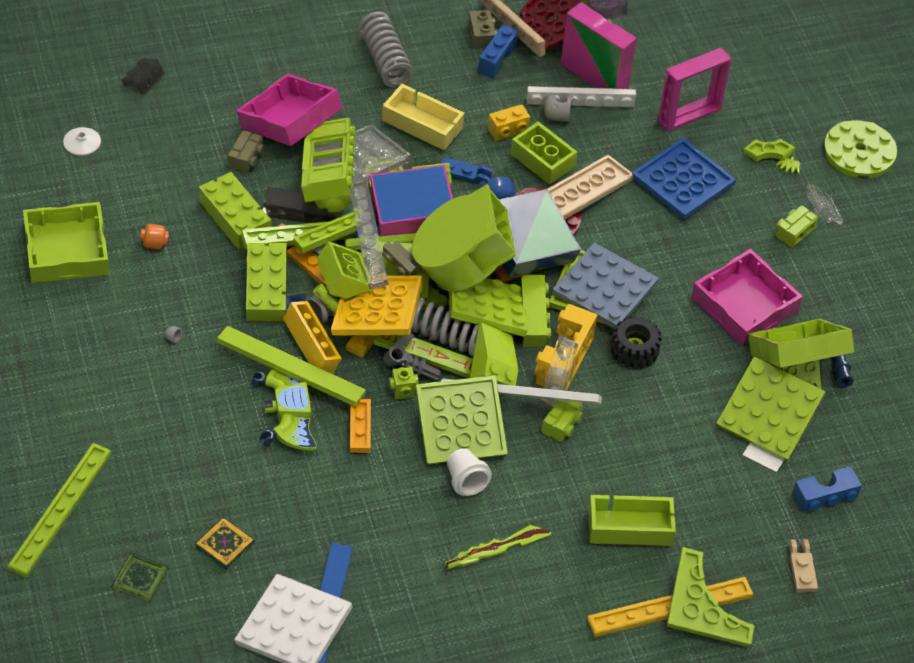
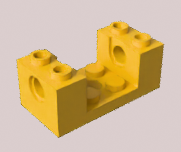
[534,304,597,391]

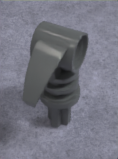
[383,334,440,381]

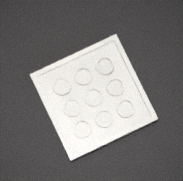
[235,574,352,663]

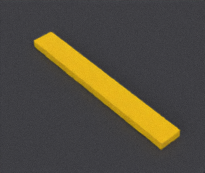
[587,577,753,637]

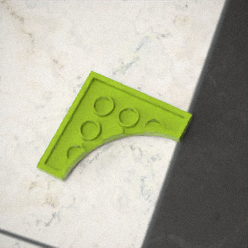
[666,547,754,647]

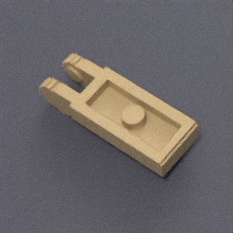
[789,539,818,593]

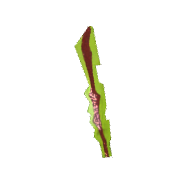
[445,525,551,570]

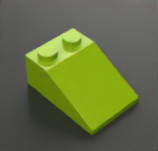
[470,322,518,386]

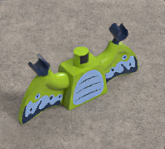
[251,357,316,451]

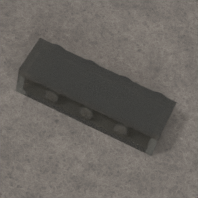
[263,187,342,223]

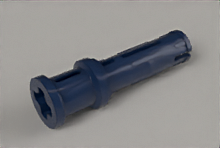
[833,354,854,388]

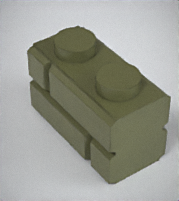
[227,130,265,174]

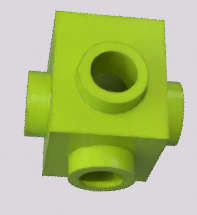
[389,367,419,400]

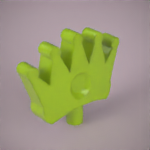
[776,157,800,175]

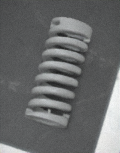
[359,12,414,88]
[411,297,479,357]

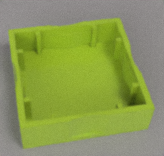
[23,202,109,283]
[748,319,854,368]

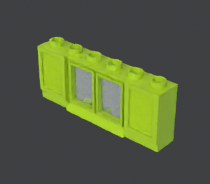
[301,118,356,202]

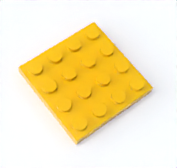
[331,275,423,336]

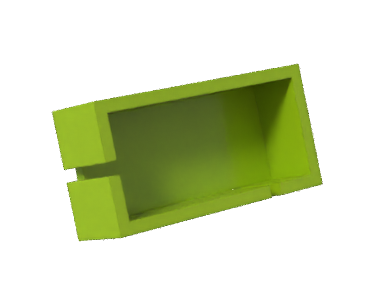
[199,172,271,250]
[246,242,286,322]
[588,495,676,546]

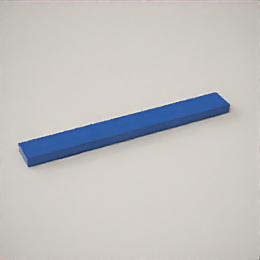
[319,543,352,663]

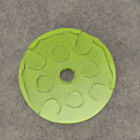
[824,120,897,178]

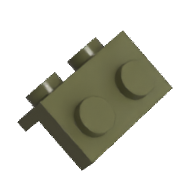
[383,241,423,276]

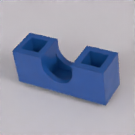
[478,25,519,79]
[793,467,862,512]

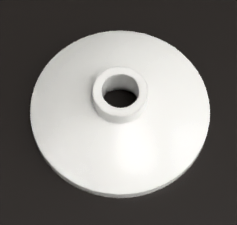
[63,127,101,156]

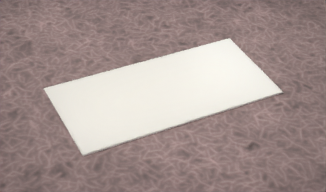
[743,442,784,472]

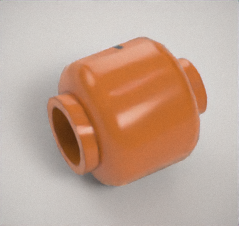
[139,223,168,250]

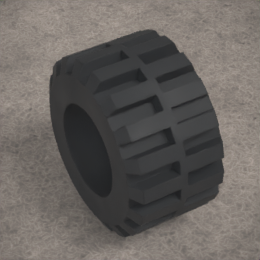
[611,316,662,369]

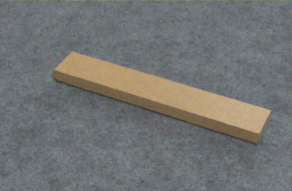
[482,0,545,57]

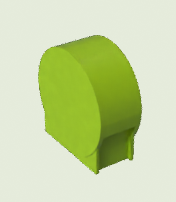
[412,184,516,291]

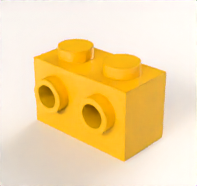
[488,105,530,142]

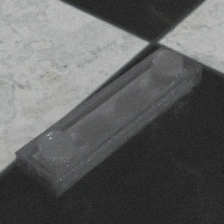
[540,335,578,406]

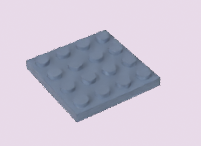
[552,243,659,328]

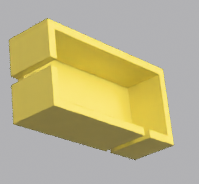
[382,84,464,150]

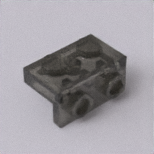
[121,58,165,94]

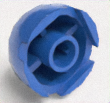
[477,177,515,199]

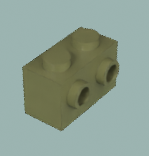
[468,10,498,49]

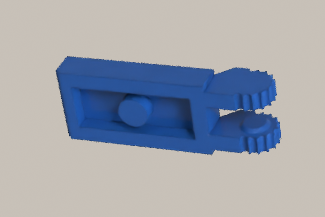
[441,157,492,184]

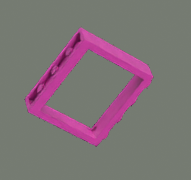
[658,48,731,132]

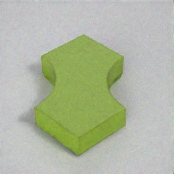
[743,139,795,162]

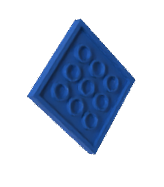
[632,138,736,220]

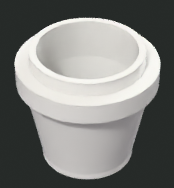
[447,449,492,496]

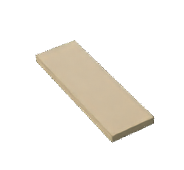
[548,155,633,220]

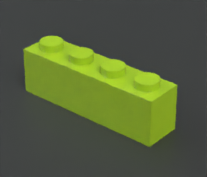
[520,274,551,347]

